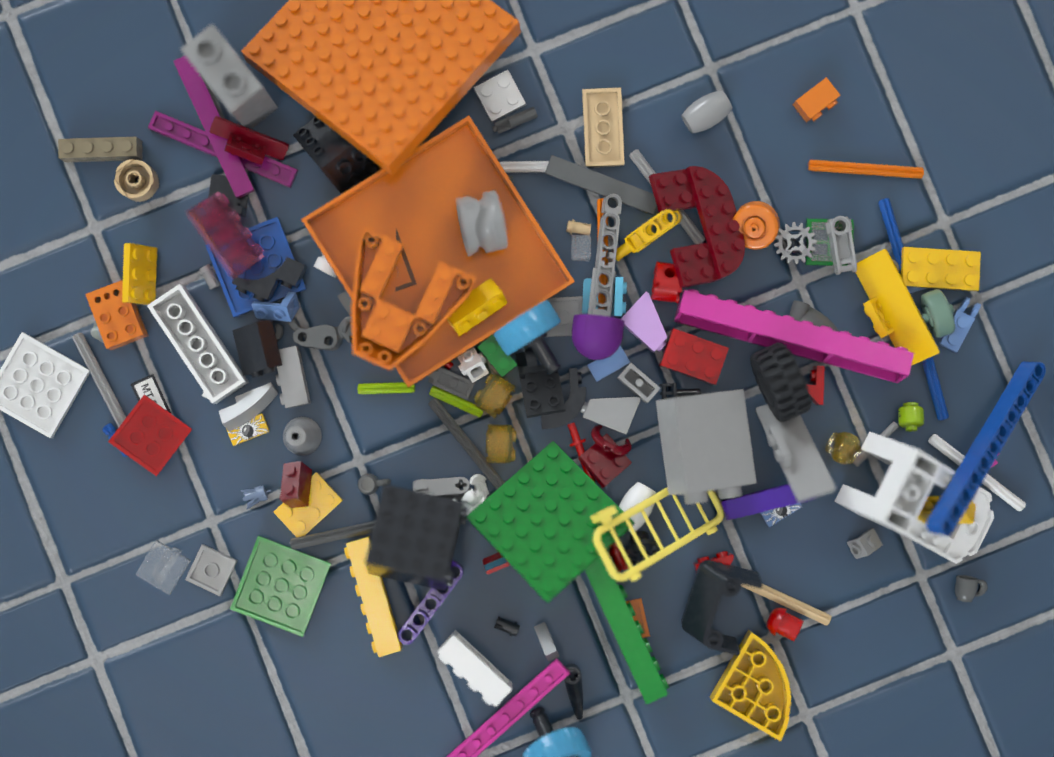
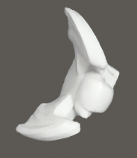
[453,474,489,515]

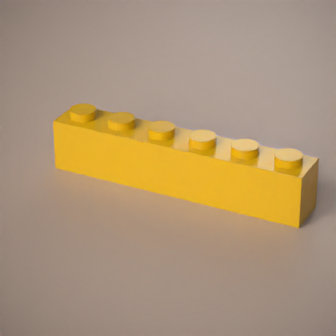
[344,536,403,657]

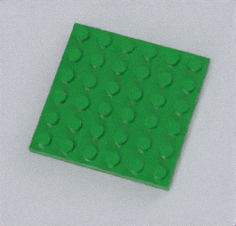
[466,441,634,604]

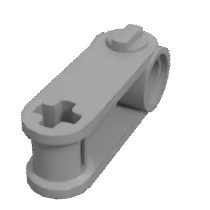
[825,216,857,275]
[412,477,471,500]

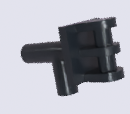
[659,383,701,400]

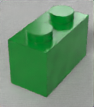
[478,334,518,378]

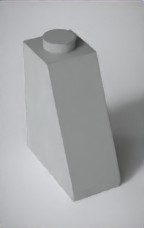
[581,397,641,435]

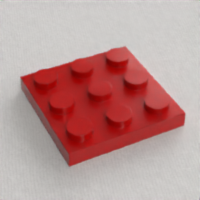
[108,394,192,476]

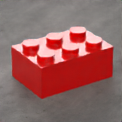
[659,328,729,386]

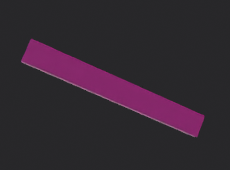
[173,56,254,199]
[148,111,298,188]

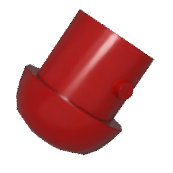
[767,608,804,642]

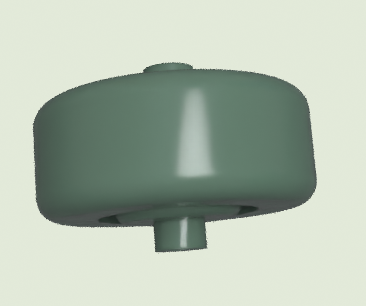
[920,289,955,338]

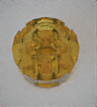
[474,373,517,419]
[486,424,516,464]

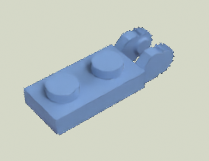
[938,297,981,353]

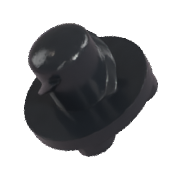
[624,531,660,566]

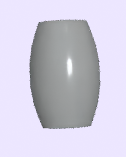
[681,90,732,134]

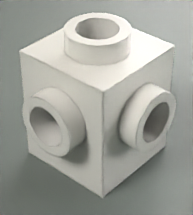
[457,347,489,383]

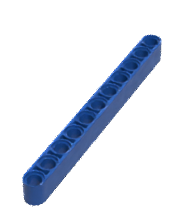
[926,361,1046,536]

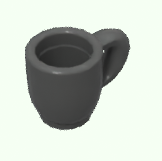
[357,473,391,495]
[955,575,988,602]

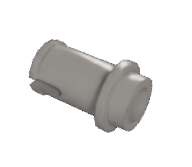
[199,264,221,290]

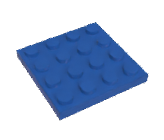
[205,217,307,318]

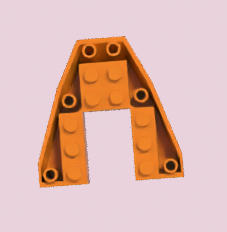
[351,227,476,370]

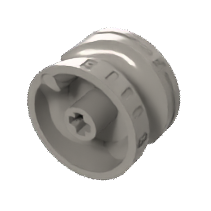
[455,190,508,257]

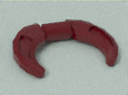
[591,425,632,455]

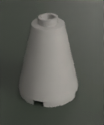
[283,417,322,455]

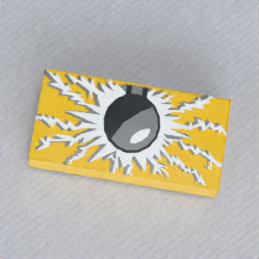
[226,413,270,446]

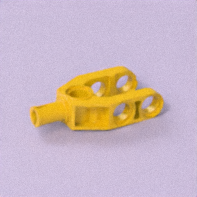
[616,209,682,262]

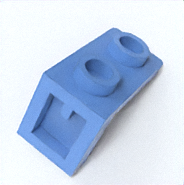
[252,291,300,322]

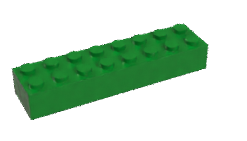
[585,557,669,705]

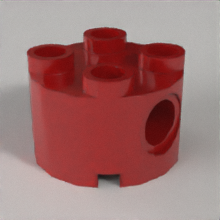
[651,262,682,303]

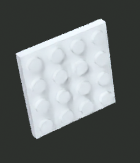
[0,332,90,438]

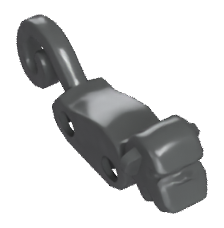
[265,316,353,351]

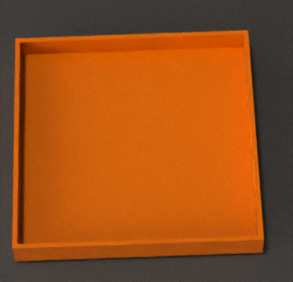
[241,0,521,175]
[301,116,575,388]

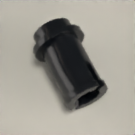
[494,616,520,637]

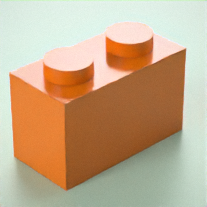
[793,77,841,123]

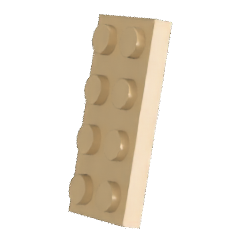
[582,88,625,167]

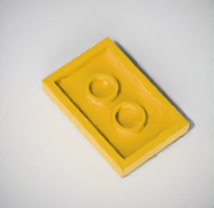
[122,243,157,305]
[274,472,343,537]

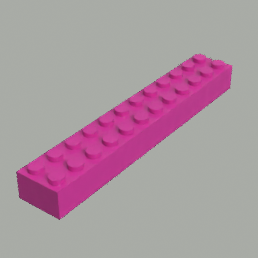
[674,289,914,384]

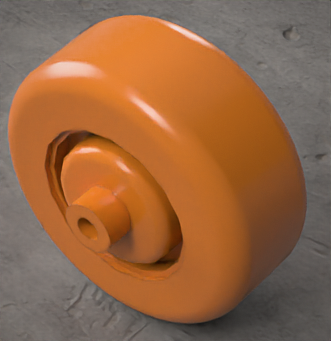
[733,201,780,250]

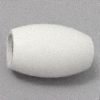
[619,482,657,532]

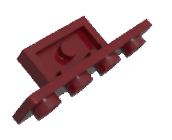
[209,116,289,165]

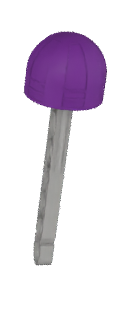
[572,194,624,360]

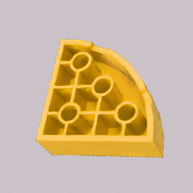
[710,629,791,741]

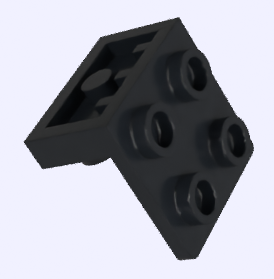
[203,174,250,217]

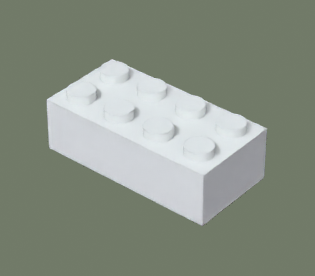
[437,630,512,707]

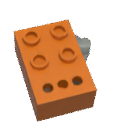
[85,280,148,350]

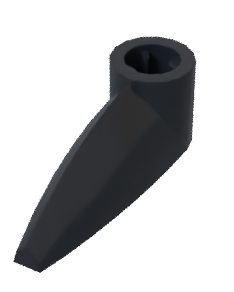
[564,664,583,720]

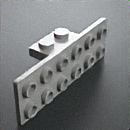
[755,404,836,502]

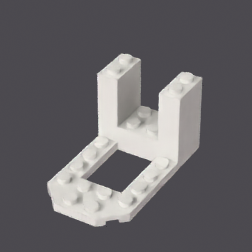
[834,431,994,564]

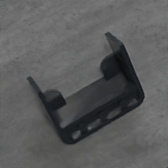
[681,560,763,655]

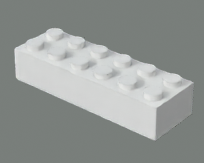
[147,284,249,404]

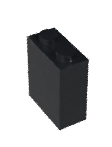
[232,320,282,378]

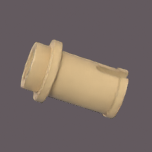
[566,219,591,236]

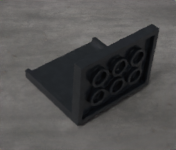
[293,116,383,194]

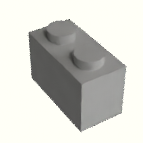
[617,363,660,403]

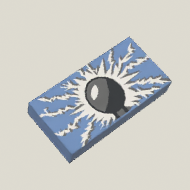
[760,503,802,527]

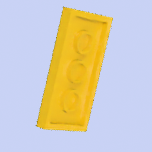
[901,247,981,291]

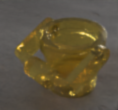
[825,432,862,464]

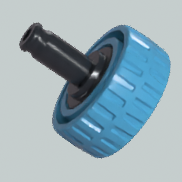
[494,300,561,375]
[523,707,591,757]

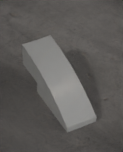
[219,382,278,432]

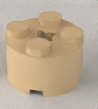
[114,159,159,202]

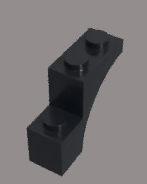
[232,257,307,302]

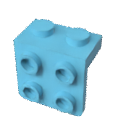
[582,277,627,319]

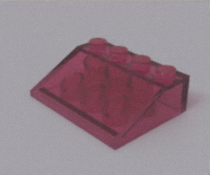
[185,191,264,280]

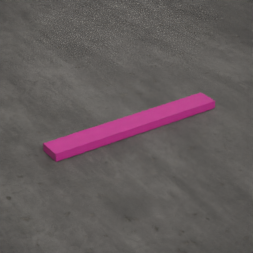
[446,658,570,757]

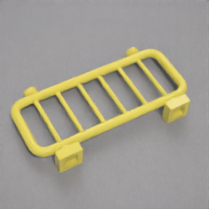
[590,487,724,581]

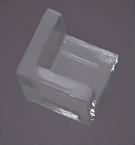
[571,235,591,261]

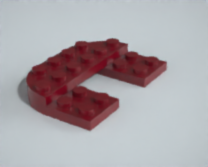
[649,166,745,288]

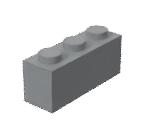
[276,346,311,408]

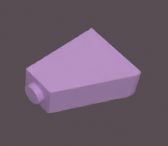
[621,291,667,353]

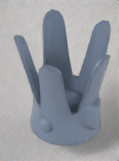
[240,485,271,509]

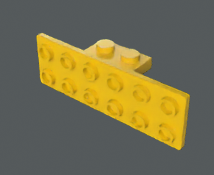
[856,249,940,366]

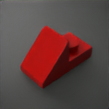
[807,365,825,405]

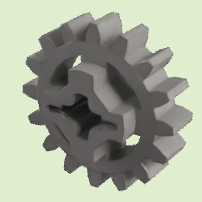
[774,222,817,265]

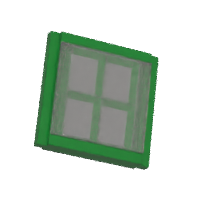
[805,219,854,266]

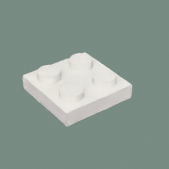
[474,70,526,123]

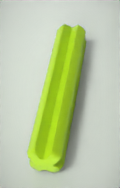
[357,382,415,394]
[429,386,484,417]

